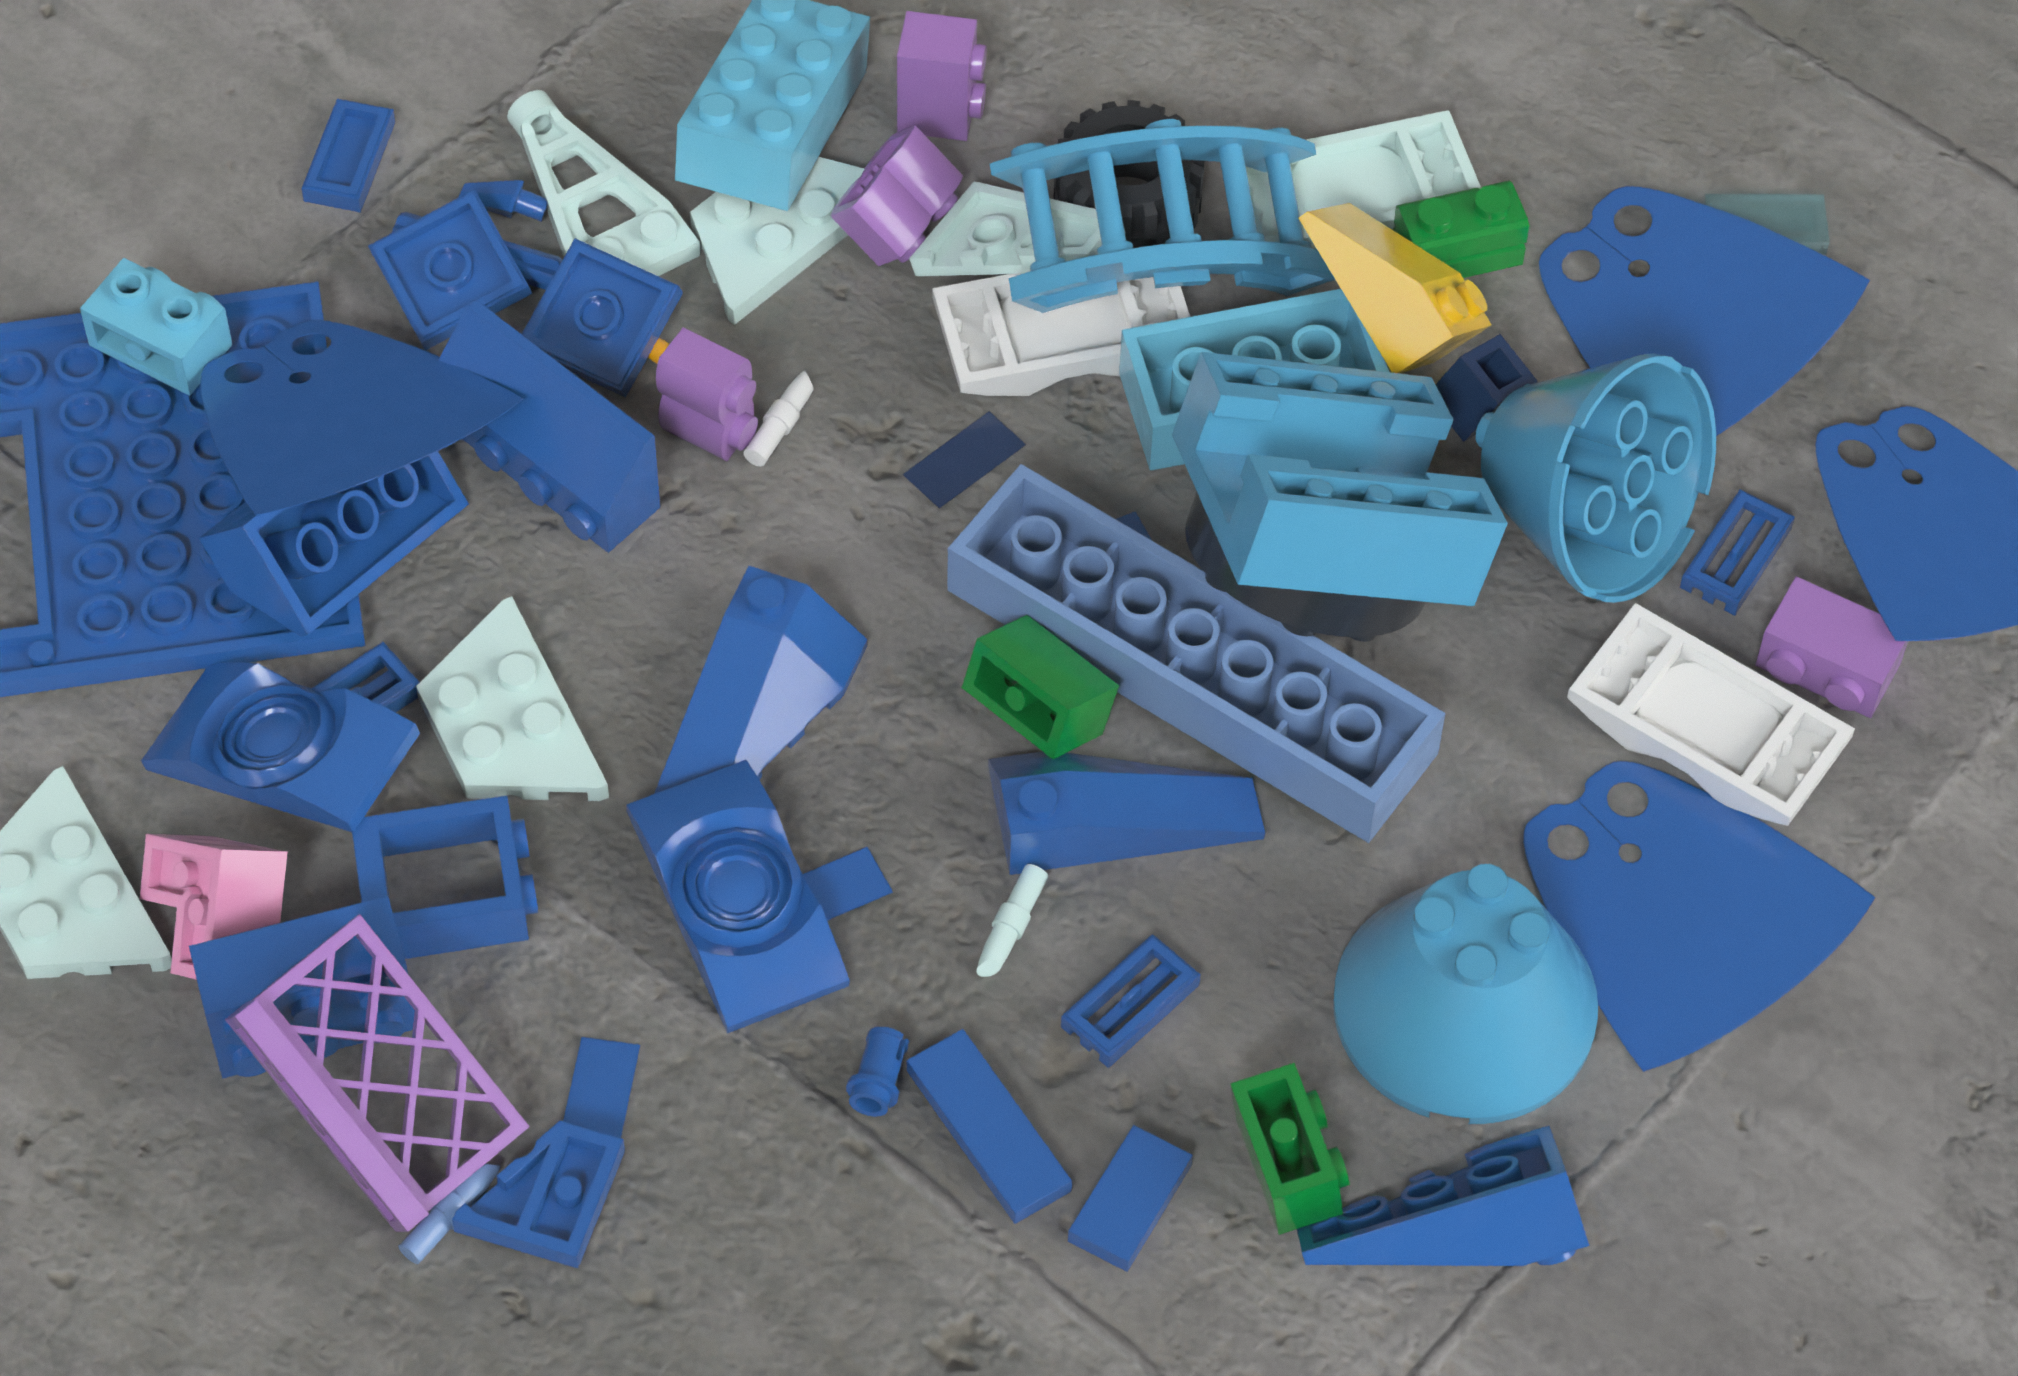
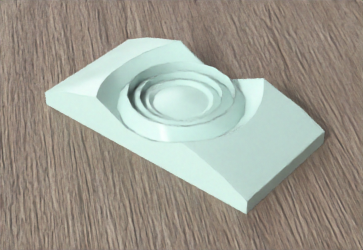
[1246,110,1481,249]

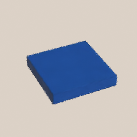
[368,189,532,351]
[522,238,683,397]

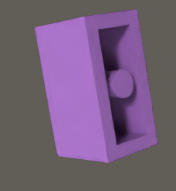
[897,11,987,141]
[1755,576,1908,718]

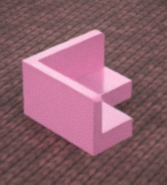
[140,834,287,980]

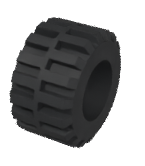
[1053,100,1205,248]

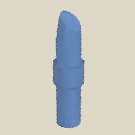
[398,1164,501,1264]

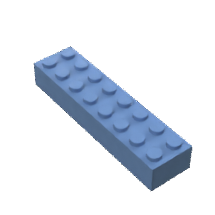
[947,464,1445,843]

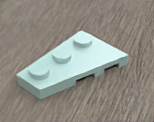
[909,181,1126,276]

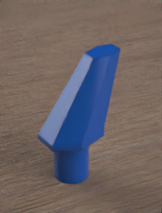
[457,180,548,222]

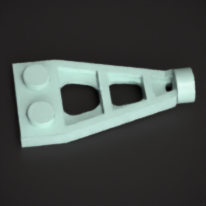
[507,90,700,276]

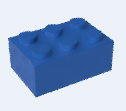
[189,896,415,1079]

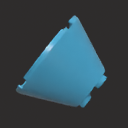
[1476,353,1716,603]
[1333,864,1598,1124]

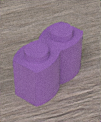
[830,125,963,266]
[656,327,758,461]

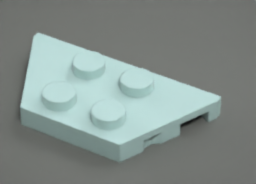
[690,157,864,325]
[416,596,609,801]
[0,766,172,979]

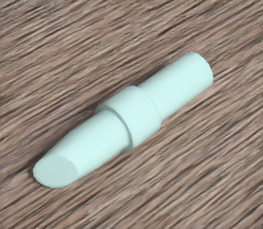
[976,864,1048,977]

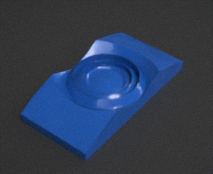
[141,662,420,833]
[626,759,850,1034]

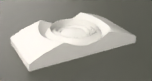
[932,274,1190,396]
[1567,603,1855,826]

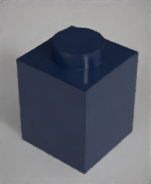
[1435,334,1538,442]

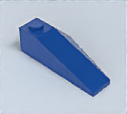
[654,566,868,794]
[988,751,1265,875]
[1297,1126,1589,1266]

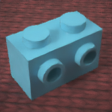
[80,258,232,396]

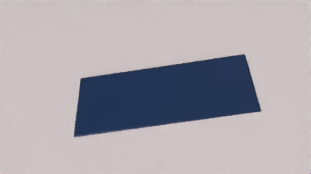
[902,411,1026,509]

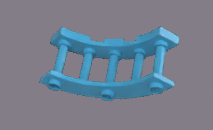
[990,119,1335,313]

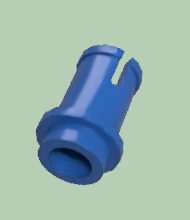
[846,1027,909,1117]

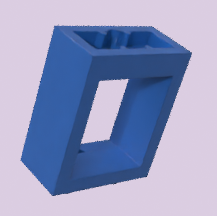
[352,795,538,959]

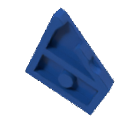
[452,1121,625,1268]

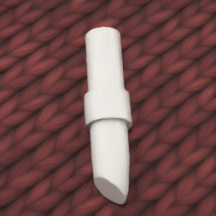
[744,370,814,467]

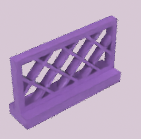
[225,914,530,1232]

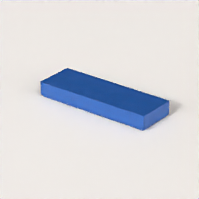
[906,1029,1072,1224]

